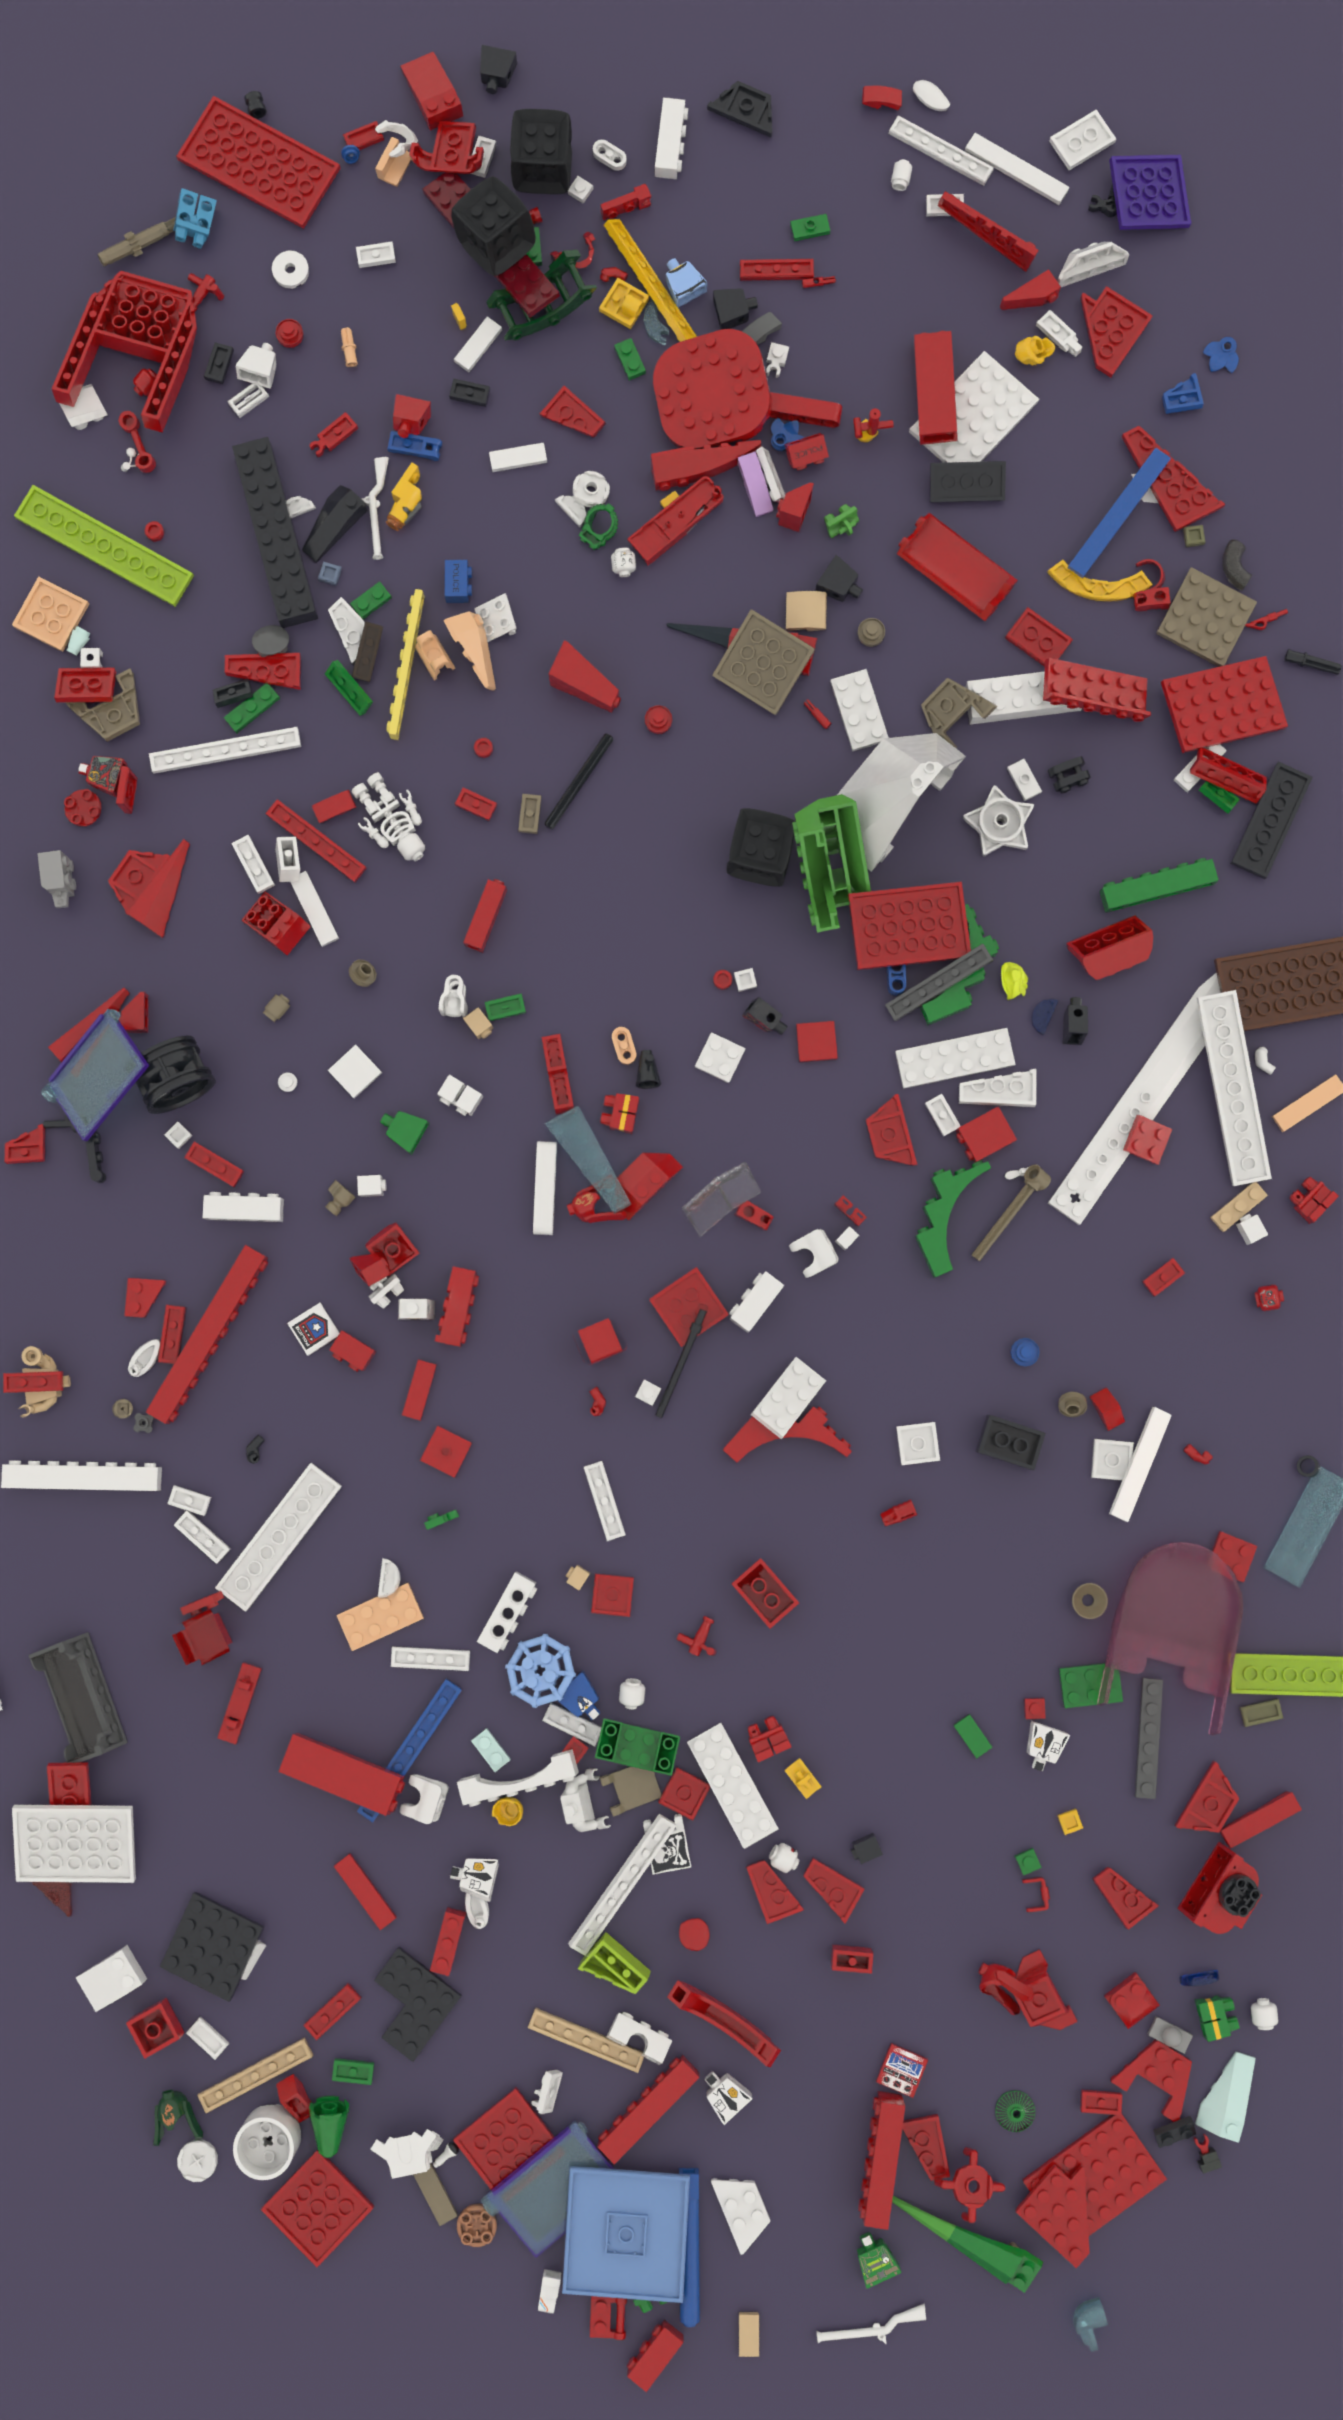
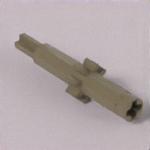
[97,217,175,267]

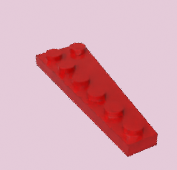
[937,191,1039,272]

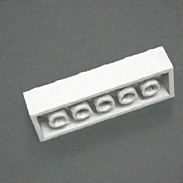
[965,672,1082,725]

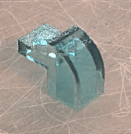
[1073,2297,1108,2352]

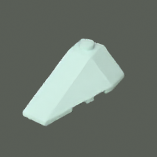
[1195,2051,1256,2143]

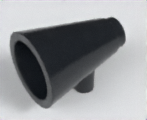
[636,1050,661,1089]

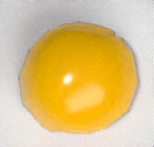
[492,1796,523,1826]

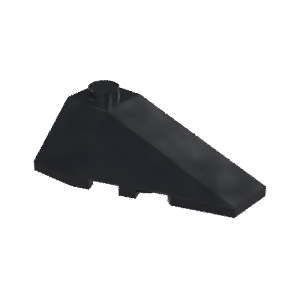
[302,485,367,563]

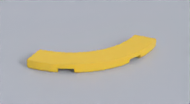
[1047,560,1153,601]

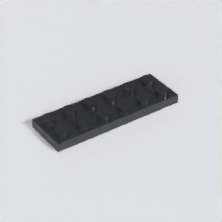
[1230,761,1313,879]

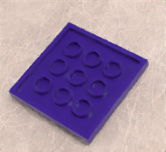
[1109,155,1191,230]

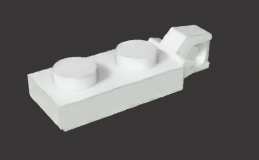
[1036,310,1082,357]

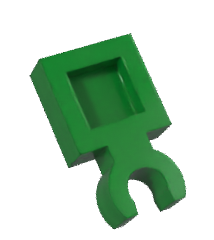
[424,1510,459,1530]

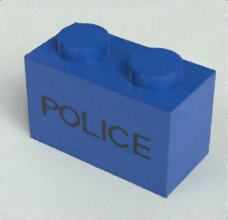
[445,560,472,603]

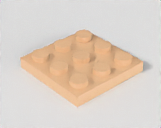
[12,577,89,652]

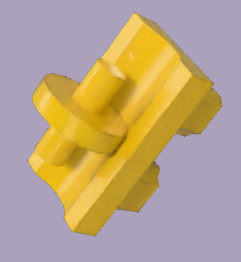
[784,1758,822,1799]

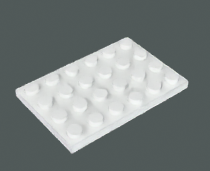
[909,351,1039,462]
[12,1805,136,1883]

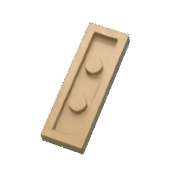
[1210,1182,1268,1232]

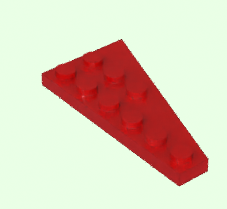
[1122,426,1225,532]

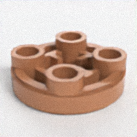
[457,2204,497,2247]

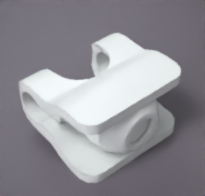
[439,975,468,1018]
[789,1229,839,1278]
[399,1774,449,1824]

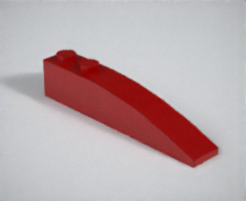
[651,440,761,491]

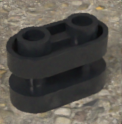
[1048,756,1091,794]

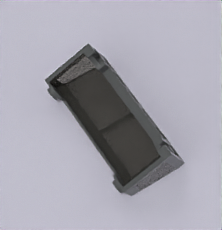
[29,1632,127,1763]

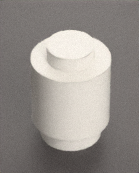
[891,159,912,191]

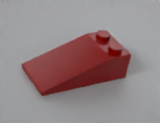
[400,52,463,131]

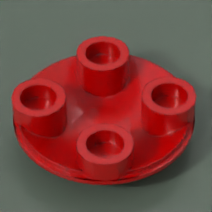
[64,789,102,827]

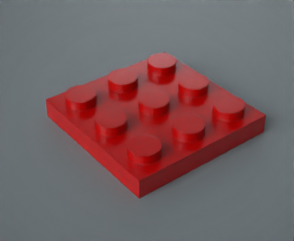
[649,1267,729,1347]

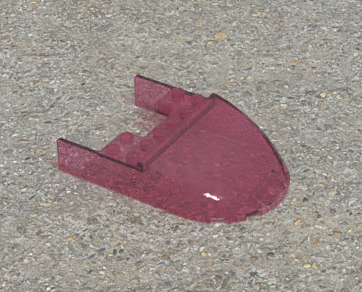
[1097,1542,1243,1736]

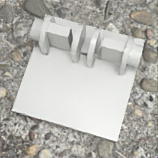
[474,593,517,642]

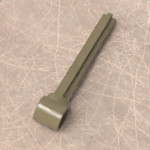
[972,1164,1051,1261]

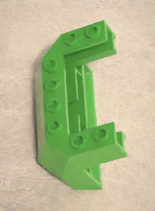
[792,794,871,933]

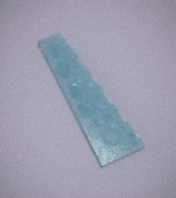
[545,1106,631,1214]

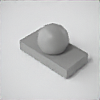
[1147,2016,1193,2054]

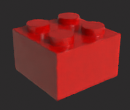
[126,1998,185,2059]

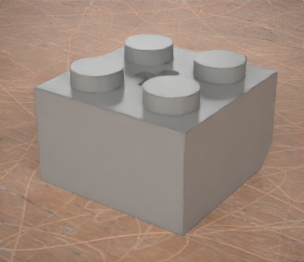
[37,850,76,908]

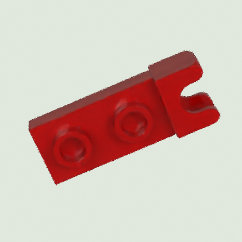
[600,184,651,220]

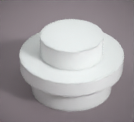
[278,1073,298,1092]

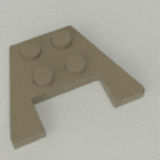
[65,668,140,742]
[921,678,997,748]

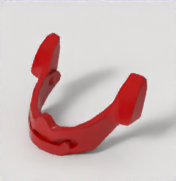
[550,232,595,268]

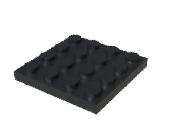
[160,1892,265,2002]

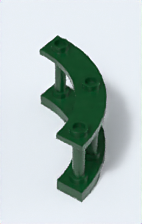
[486,249,597,341]

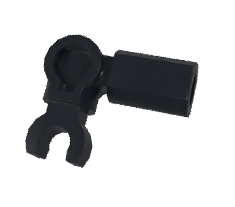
[1088,183,1117,217]

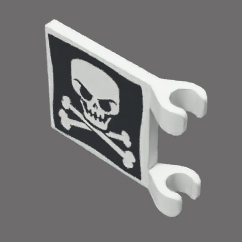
[643,1814,691,1875]

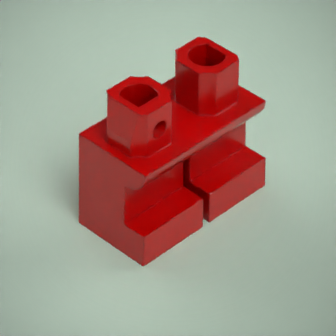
[1289,1177,1339,1224]
[747,1715,792,1762]

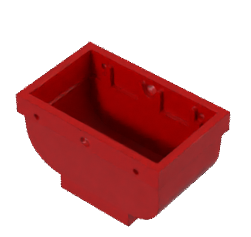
[1177,1842,1262,1934]

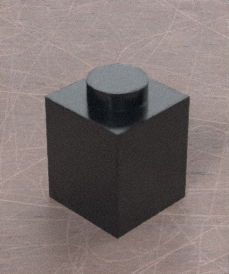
[851,1833,883,1864]

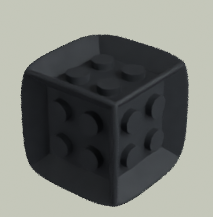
[510,109,572,194]
[451,176,536,276]
[726,808,796,887]

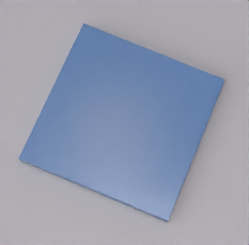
[562,2166,690,2303]

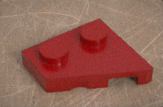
[5,1124,45,1164]
[124,1278,166,1318]

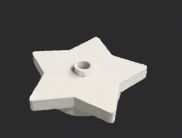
[963,785,1034,856]

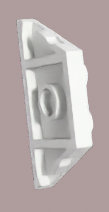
[711,2178,770,2255]

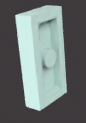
[471,1728,511,1772]

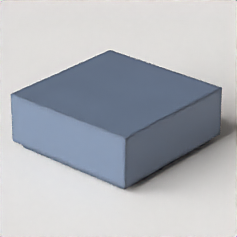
[318,561,342,586]

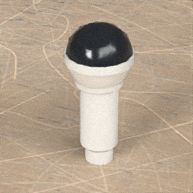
[433,2142,459,2168]

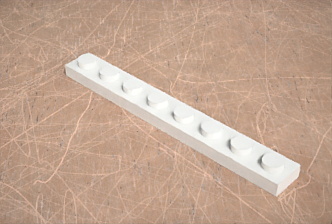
[149,727,301,774]
[568,1814,676,1956]

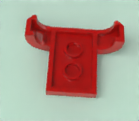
[409,121,484,174]

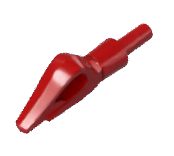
[1245,609,1288,630]

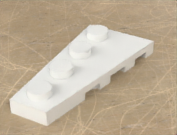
[959,1069,1036,1107]

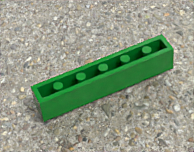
[1099,858,1219,913]

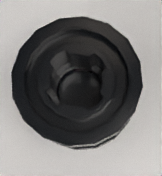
[244,91,267,119]

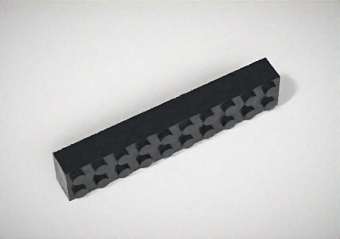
[232,437,318,628]

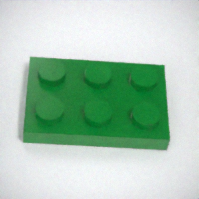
[1059,1661,1123,1708]

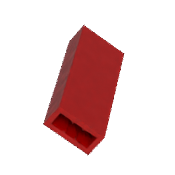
[914,331,958,445]
[278,1733,405,1816]

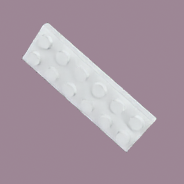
[895,1028,1016,1089]
[687,1723,779,1849]

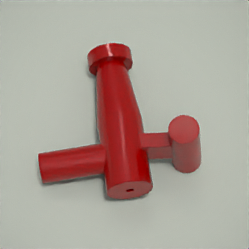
[188,273,224,312]
[853,408,894,438]
[676,1616,717,1657]

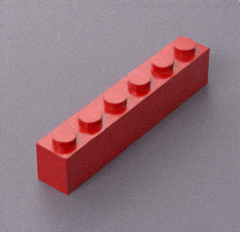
[597,2055,699,2165]

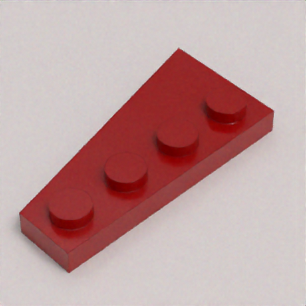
[225,653,301,690]

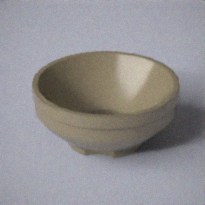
[1072,1583,1108,1619]

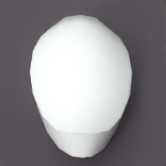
[913,80,950,111]
[128,1339,161,1377]
[465,1893,489,1929]

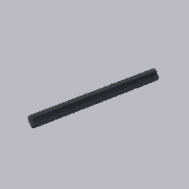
[544,733,613,829]

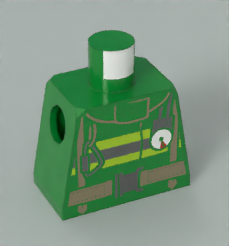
[857,2232,902,2289]

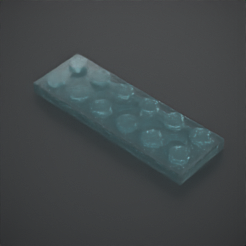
[1264,1466,1343,1588]

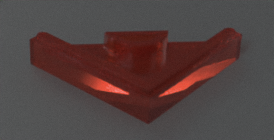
[33,1882,72,1917]

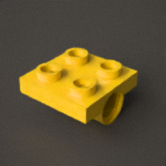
[599,278,650,329]

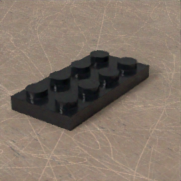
[930,461,1006,502]

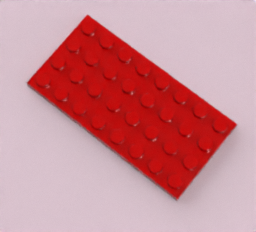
[176,96,341,229]

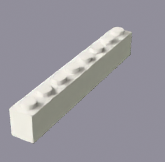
[1,1460,162,1491]

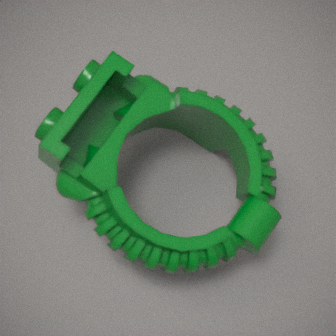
[578,503,618,550]

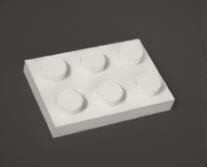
[1049,110,1116,170]

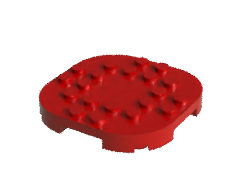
[653,329,772,449]

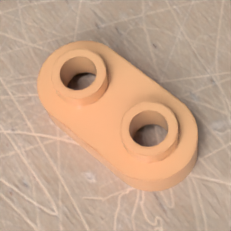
[612,1027,636,1065]

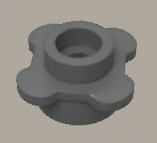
[133,1413,154,1433]

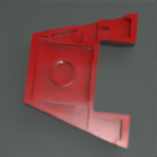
[1110,2039,1192,2122]

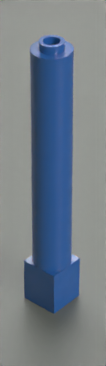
[679,2168,700,2327]

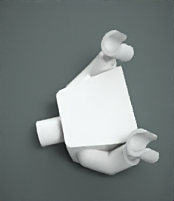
[561,1768,611,1832]

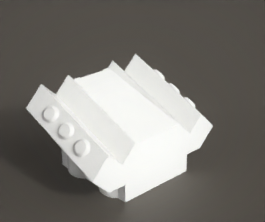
[370,2129,443,2179]

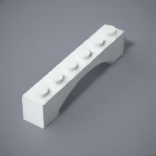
[457,1749,579,1807]

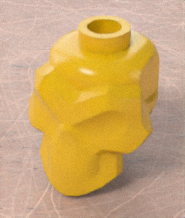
[1015,336,1055,366]

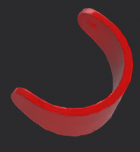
[1136,559,1165,589]

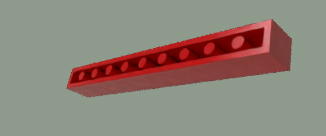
[146,1245,268,1424]

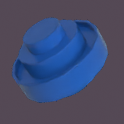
[1010,1338,1040,1367]

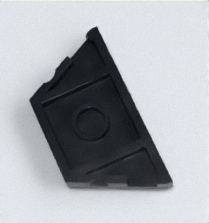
[707,81,772,137]

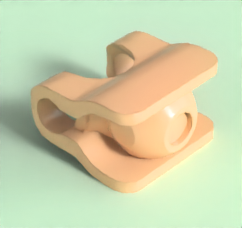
[415,630,456,681]

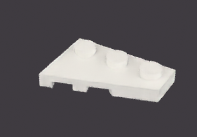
[328,597,365,665]

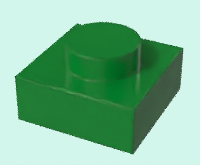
[1015,1848,1042,1875]

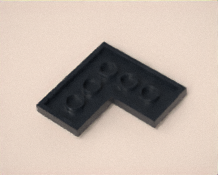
[374,1947,461,2062]

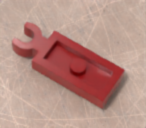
[309,412,358,457]

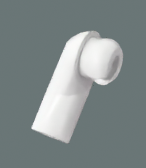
[1255,1047,1276,1075]

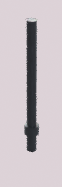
[655,1309,707,1418]

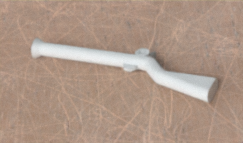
[362,457,389,560]
[816,2304,926,2344]

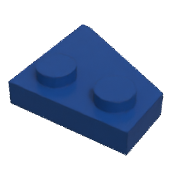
[1162,373,1204,414]

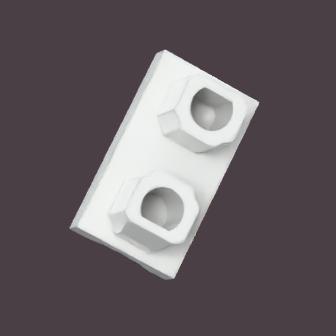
[368,1274,404,1308]

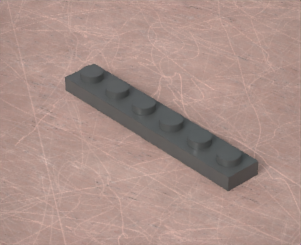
[885,944,994,1021]
[1135,1677,1163,1799]

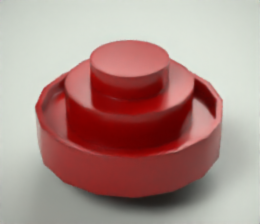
[276,319,304,348]
[645,705,672,734]

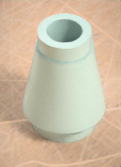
[67,626,90,656]

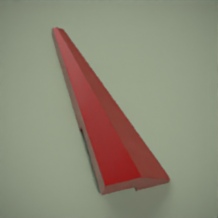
[127,839,190,938]
[48,987,130,1078]

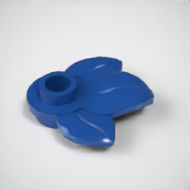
[1203,337,1239,373]
[771,418,805,451]

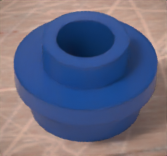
[341,145,360,164]

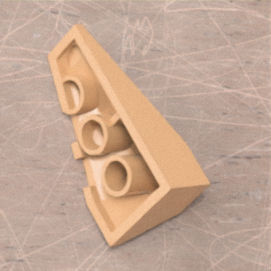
[444,611,496,691]

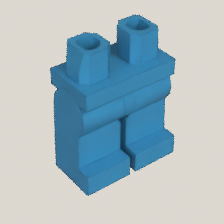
[173,188,217,249]

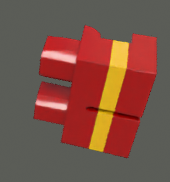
[600,1093,639,1134]

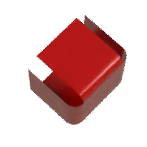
[572,1316,627,1365]
[172,1609,233,1666]

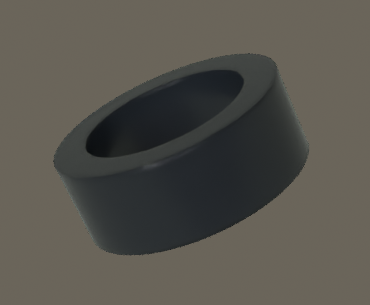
[1297,1455,1320,1478]

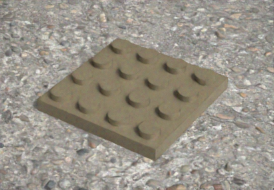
[1156,567,1257,667]
[712,609,816,715]

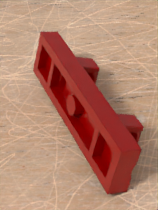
[217,1662,262,1744]

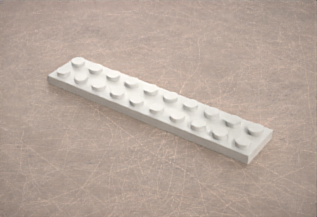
[1196,990,1272,1186]

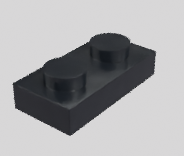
[204,342,234,384]
[449,379,490,407]
[213,678,253,708]
[1153,2116,1196,2148]

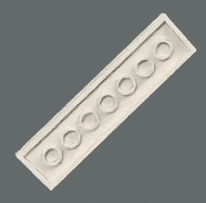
[215,1463,342,1612]

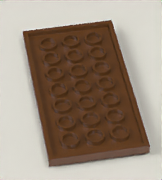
[1214,937,1343,1031]

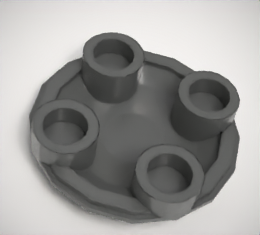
[252,625,289,657]

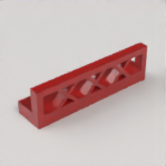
[1190,747,1267,804]

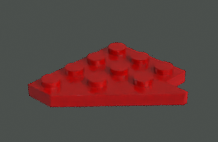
[1080,286,1153,378]
[1015,2164,1090,2268]

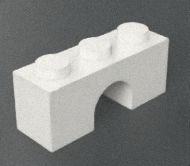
[606,2012,672,2065]

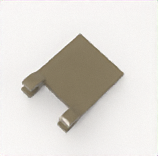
[599,1766,662,1817]

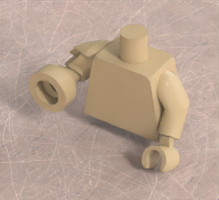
[18,1346,71,1418]

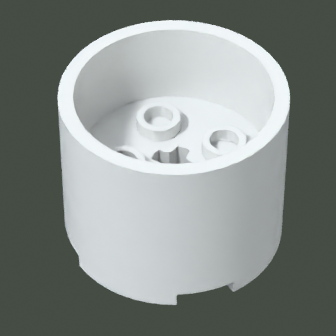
[233,2104,301,2180]

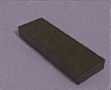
[352,621,384,682]

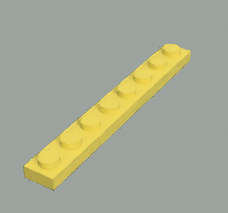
[387,589,425,740]

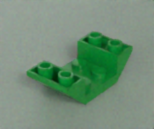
[595,1718,680,1776]

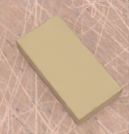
[739,2312,759,2357]

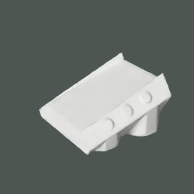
[59,384,107,430]

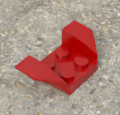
[1013,1949,1078,2030]

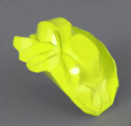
[1001,962,1028,1000]

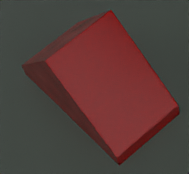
[1089,1388,1125,1431]

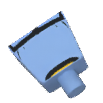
[666,258,707,308]

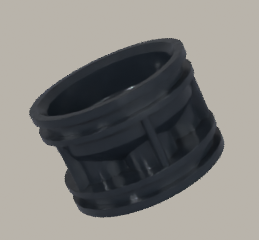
[127,1035,216,1114]

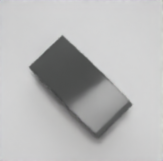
[742,312,782,345]

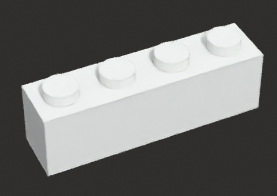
[655,98,688,179]
[203,1192,284,1222]

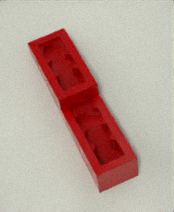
[541,1034,575,1115]
[1220,1791,1302,1848]

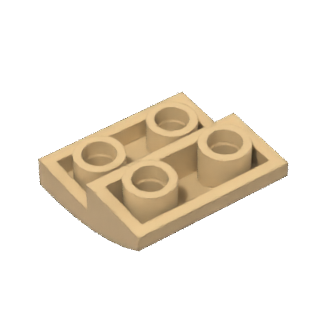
[786,591,827,632]

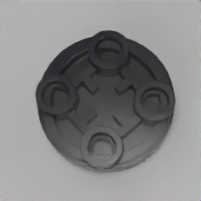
[1219,1874,1261,1917]

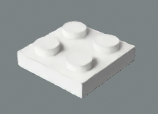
[695,1032,746,1083]

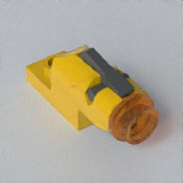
[386,463,422,531]

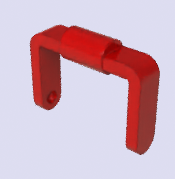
[1022,1877,1050,1912]

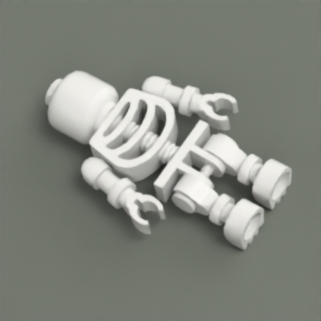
[351,772,425,861]

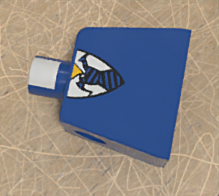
[557,1670,601,1720]

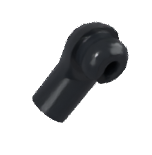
[246,1434,265,1464]

